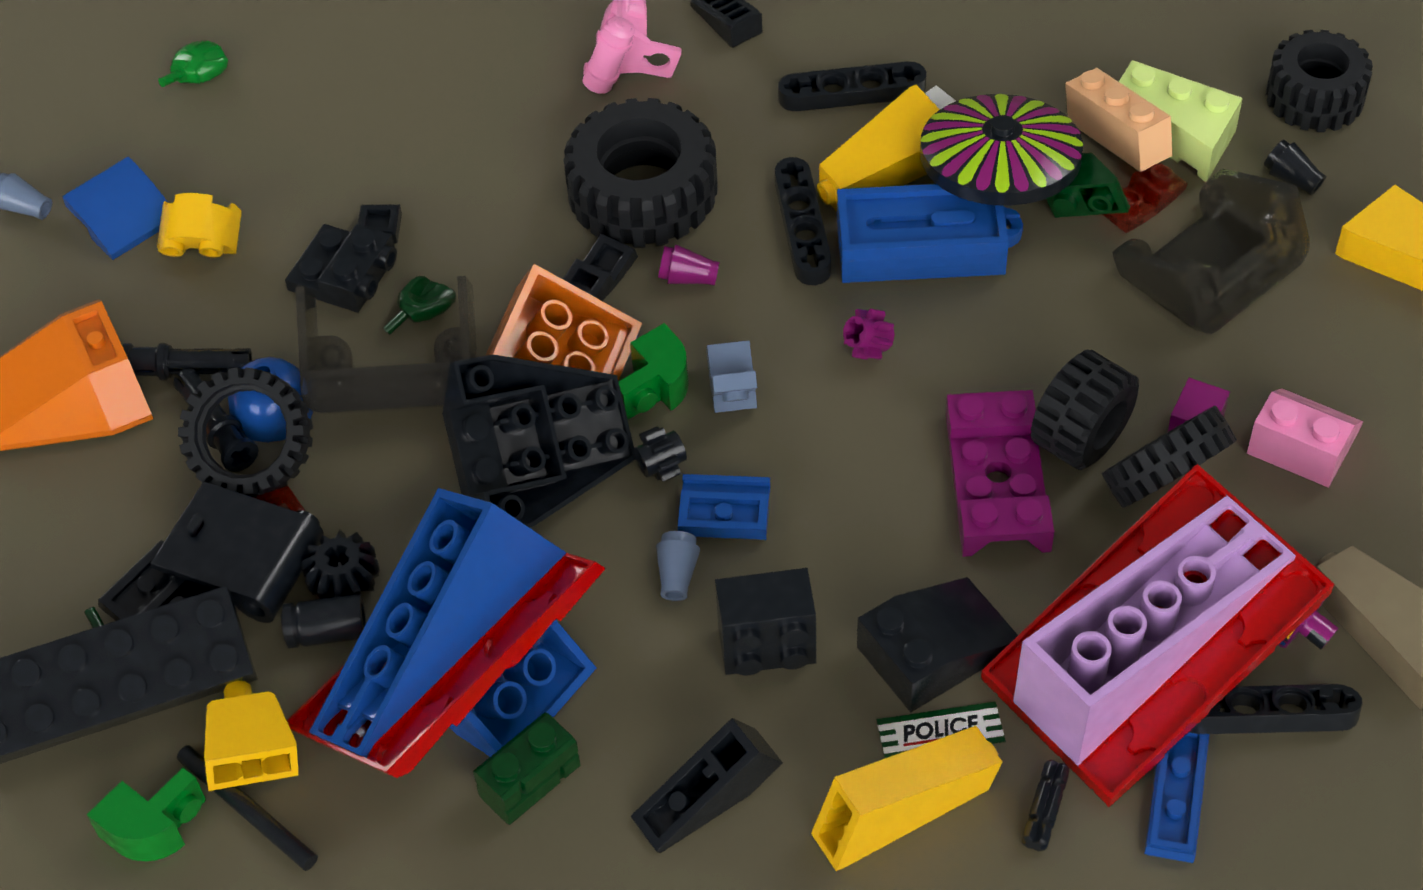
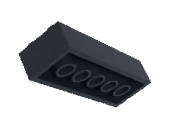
[0,586,258,764]

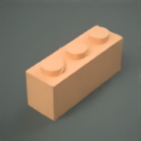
[1065,68,1172,172]

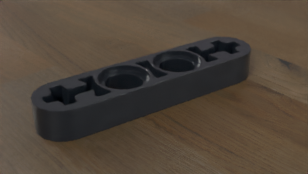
[778,61,927,111]
[775,157,831,285]
[1189,684,1362,734]

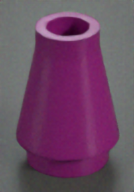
[658,244,720,286]

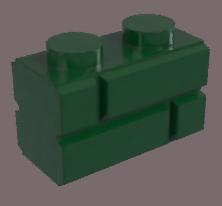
[473,712,581,825]

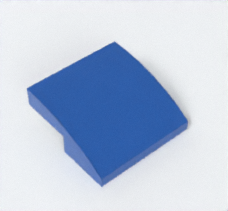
[62,157,169,260]

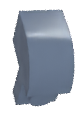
[706,340,757,413]

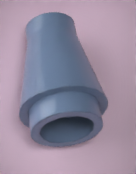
[0,173,52,220]
[656,531,700,601]

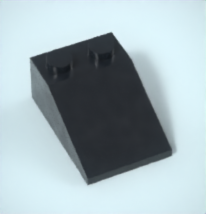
[857,577,1018,713]

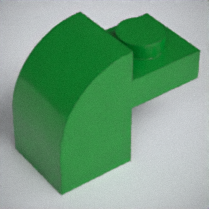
[618,323,689,420]
[86,768,206,861]

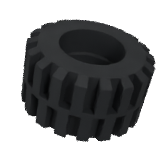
[1266,29,1373,132]
[1031,349,1139,470]

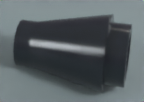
[1264,140,1327,195]

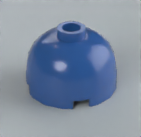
[228,357,315,443]

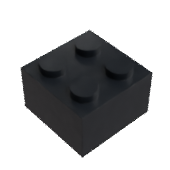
[715,568,816,676]

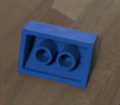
[450,619,597,757]

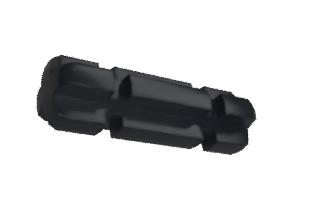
[1022,760,1070,851]

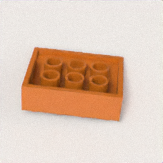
[485,264,642,381]

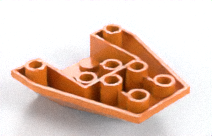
[0,299,154,451]

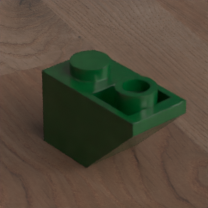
[1046,152,1130,218]

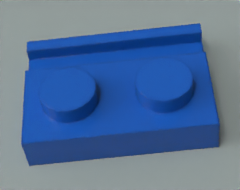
[678,474,771,540]

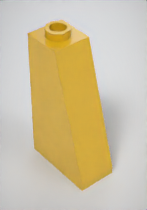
[817,84,940,212]
[1335,185,1423,291]
[811,726,1002,871]

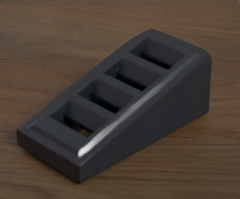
[690,0,763,48]

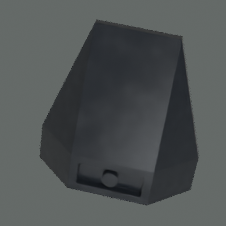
[442,354,636,528]

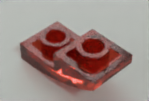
[1102,162,1188,233]

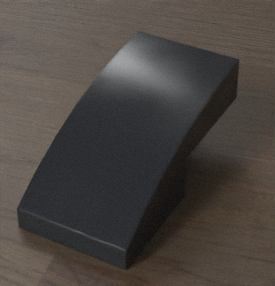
[563,234,638,301]

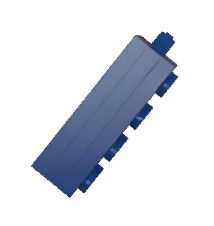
[837,184,1023,283]

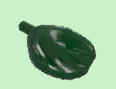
[383,276,456,335]

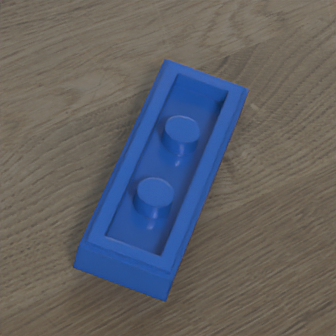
[1144,732,1210,863]

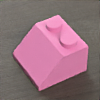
[1247,388,1363,488]

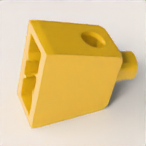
[204,681,299,791]

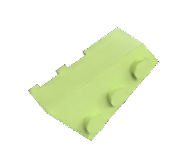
[1119,60,1243,182]

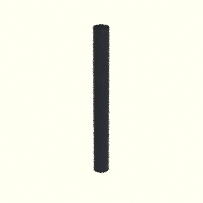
[177,745,318,871]

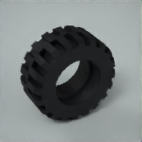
[563,98,718,248]

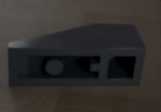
[630,718,783,853]

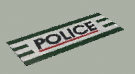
[876,701,1006,758]

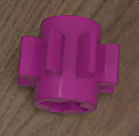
[843,308,895,360]

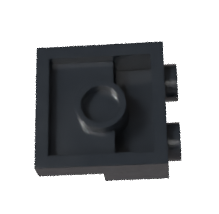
[285,224,397,313]

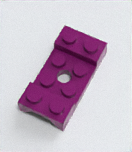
[945,390,1054,557]

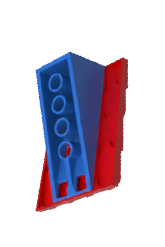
[287,488,606,779]

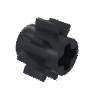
[634,426,687,482]

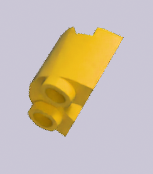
[157,193,242,258]

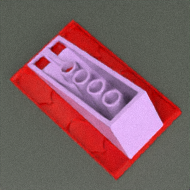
[981,464,1334,807]

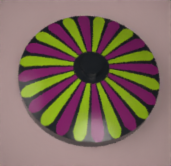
[920,94,1083,206]

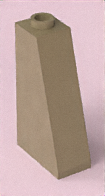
[1315,545,1423,710]

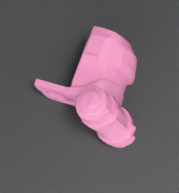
[582,0,682,94]

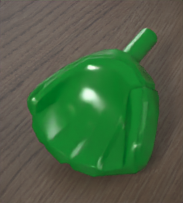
[158,41,228,87]

